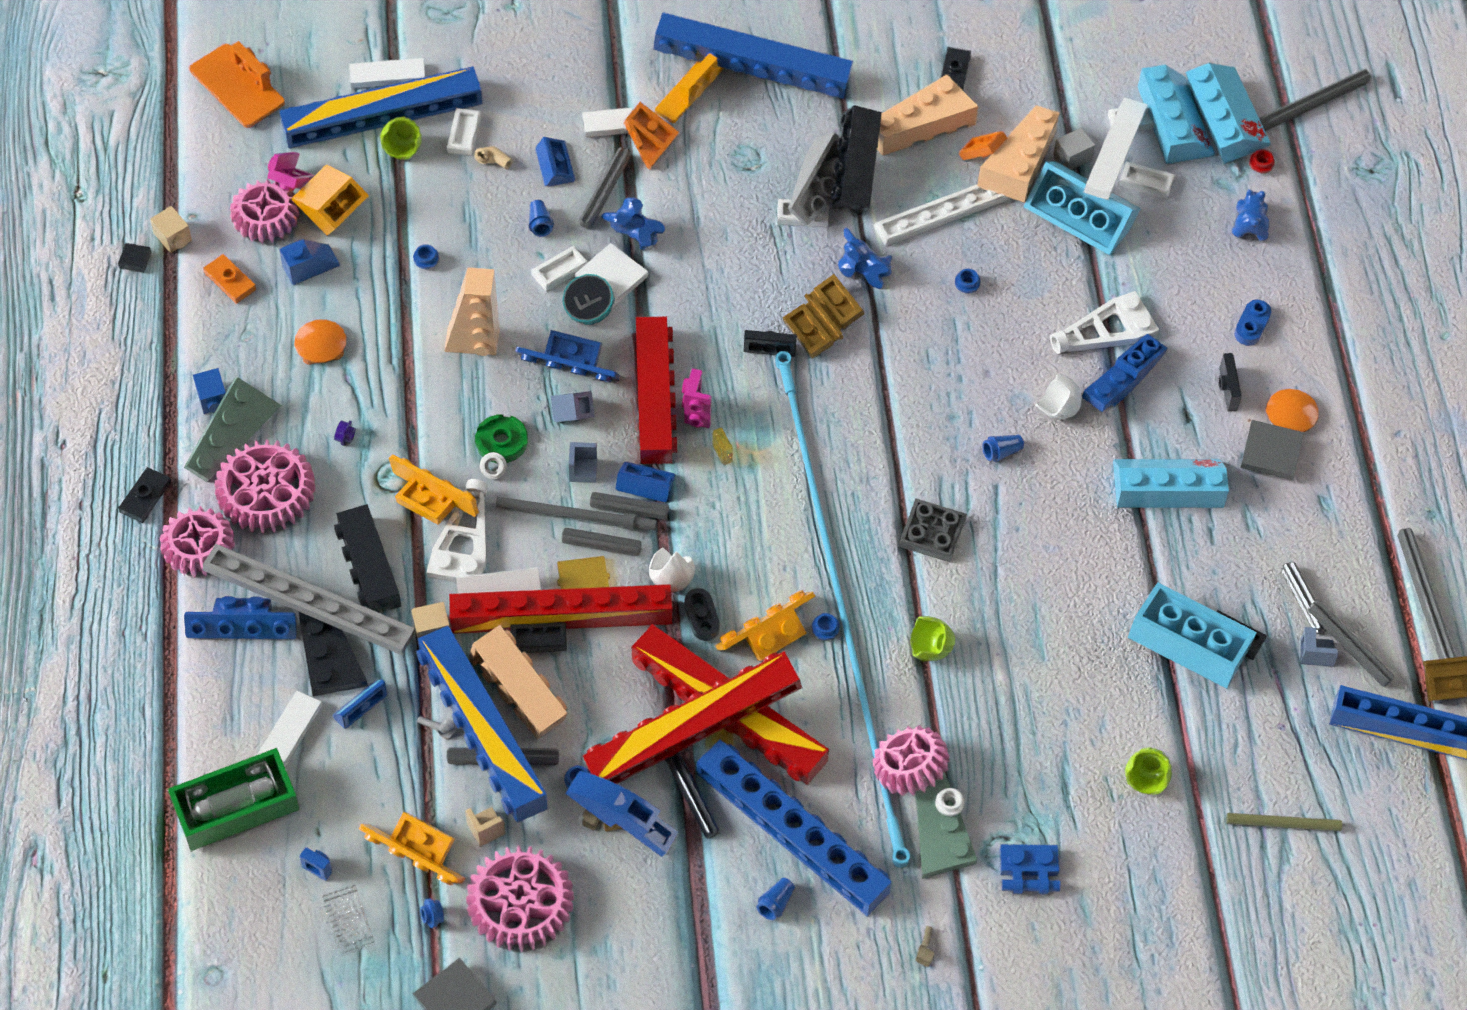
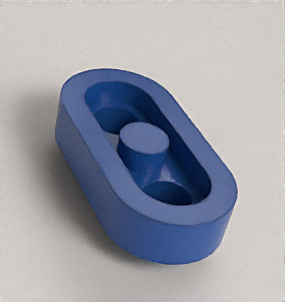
[1235,299,1271,346]

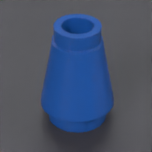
[529,200,554,237]
[982,434,1024,462]
[756,877,795,921]

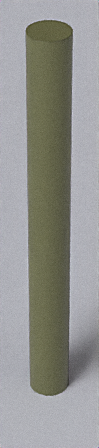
[1226,813,1342,831]

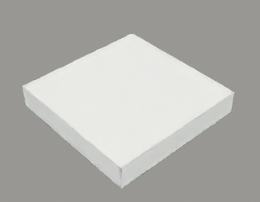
[575,243,648,307]

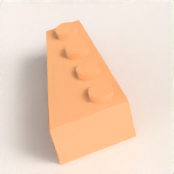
[877,75,978,155]
[977,105,1059,202]
[444,268,500,356]
[468,625,567,740]

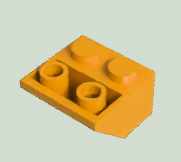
[291,164,369,236]

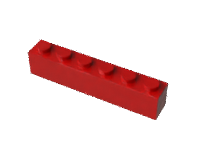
[636,316,677,464]

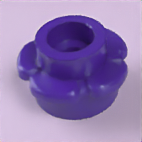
[334,420,356,446]

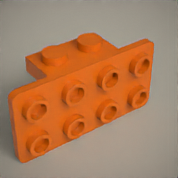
[189,41,285,128]

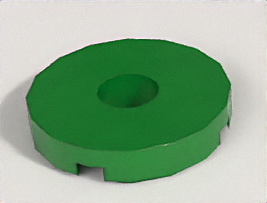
[475,414,528,463]

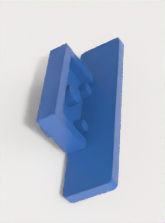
[515,330,620,383]
[184,596,297,639]

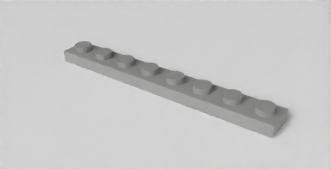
[203,544,415,655]

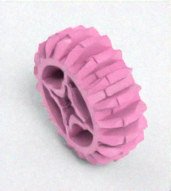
[230,178,300,244]
[160,506,235,577]
[872,725,950,796]

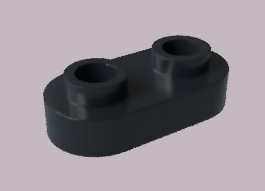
[684,588,720,641]

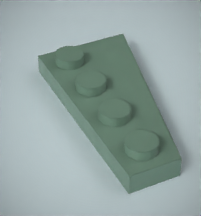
[184,377,282,482]
[915,772,977,879]

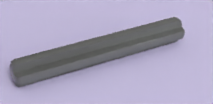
[579,148,630,229]
[1308,599,1394,687]
[447,747,559,765]

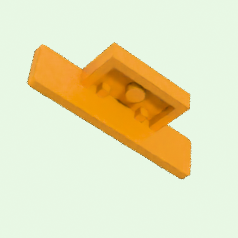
[655,53,724,123]
[389,454,479,525]
[715,590,816,661]
[359,812,466,886]

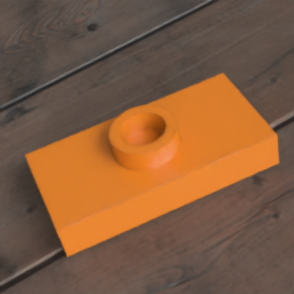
[958,131,1008,160]
[203,254,257,304]

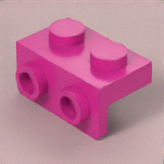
[267,152,315,191]
[682,368,712,428]

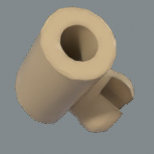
[474,146,513,170]

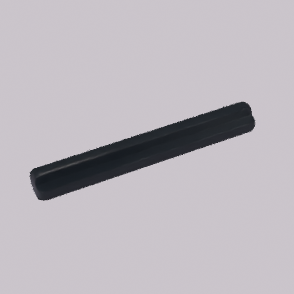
[665,752,719,839]

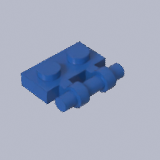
[999,844,1060,895]

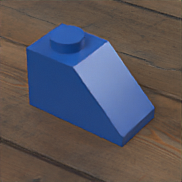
[279,239,340,285]

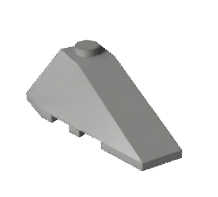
[788,132,840,225]

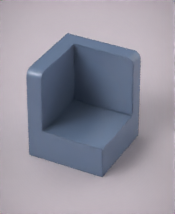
[551,391,595,422]
[568,442,598,483]
[1300,627,1338,667]

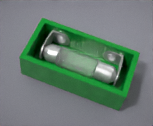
[168,748,300,851]

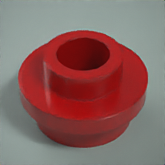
[1249,149,1275,173]

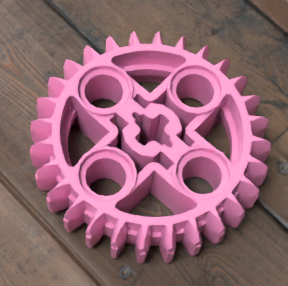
[215,439,315,534]
[466,845,574,952]

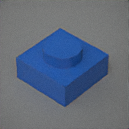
[299,847,333,881]

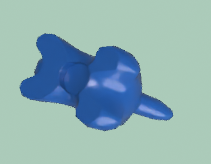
[1231,189,1270,241]
[601,197,665,250]
[838,228,892,289]

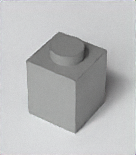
[1053,128,1095,170]

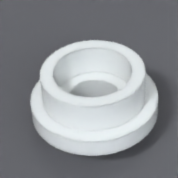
[480,452,507,479]
[935,788,964,817]

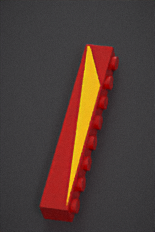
[449,584,672,634]
[631,624,829,785]
[582,651,802,784]

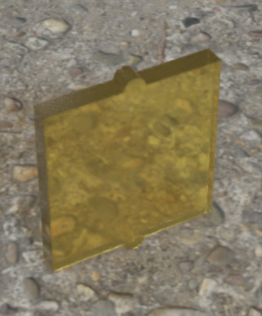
[557,556,610,589]

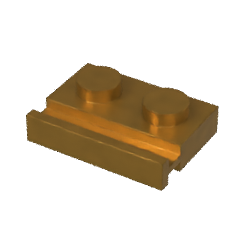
[804,274,865,330]
[782,297,843,359]
[1423,656,1467,702]

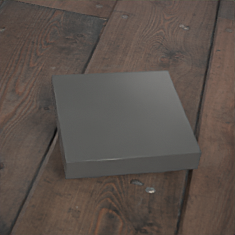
[1240,420,1304,481]
[899,498,967,562]
[413,958,497,1010]

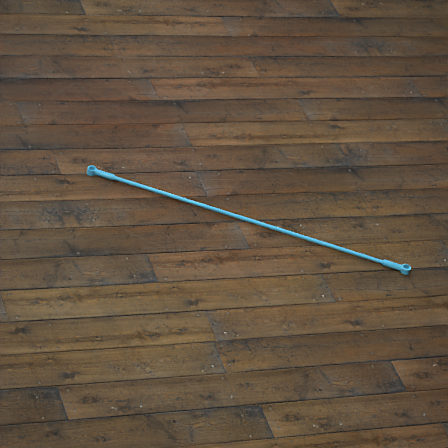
[775,351,910,868]

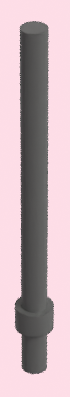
[496,497,657,531]

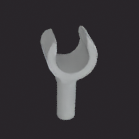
[417,716,457,740]

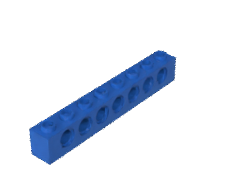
[697,740,892,917]

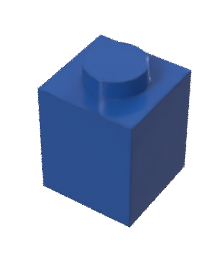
[193,368,226,414]

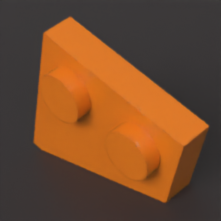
[624,102,679,170]

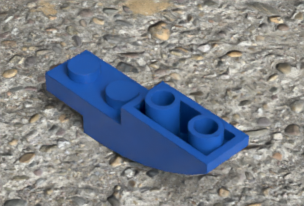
[1082,333,1168,412]
[565,771,679,857]

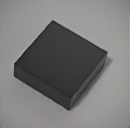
[118,243,152,273]

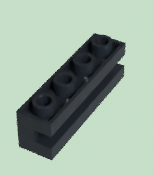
[831,105,882,214]
[334,504,401,613]

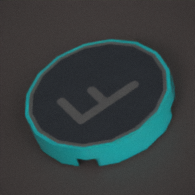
[562,274,615,325]

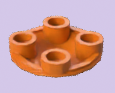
[294,319,346,365]
[1266,389,1319,432]

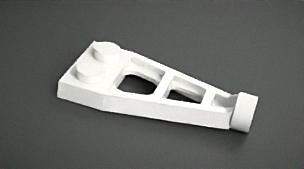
[1050,291,1159,354]
[426,479,488,582]

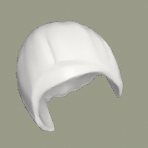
[1036,374,1082,420]
[649,548,695,592]

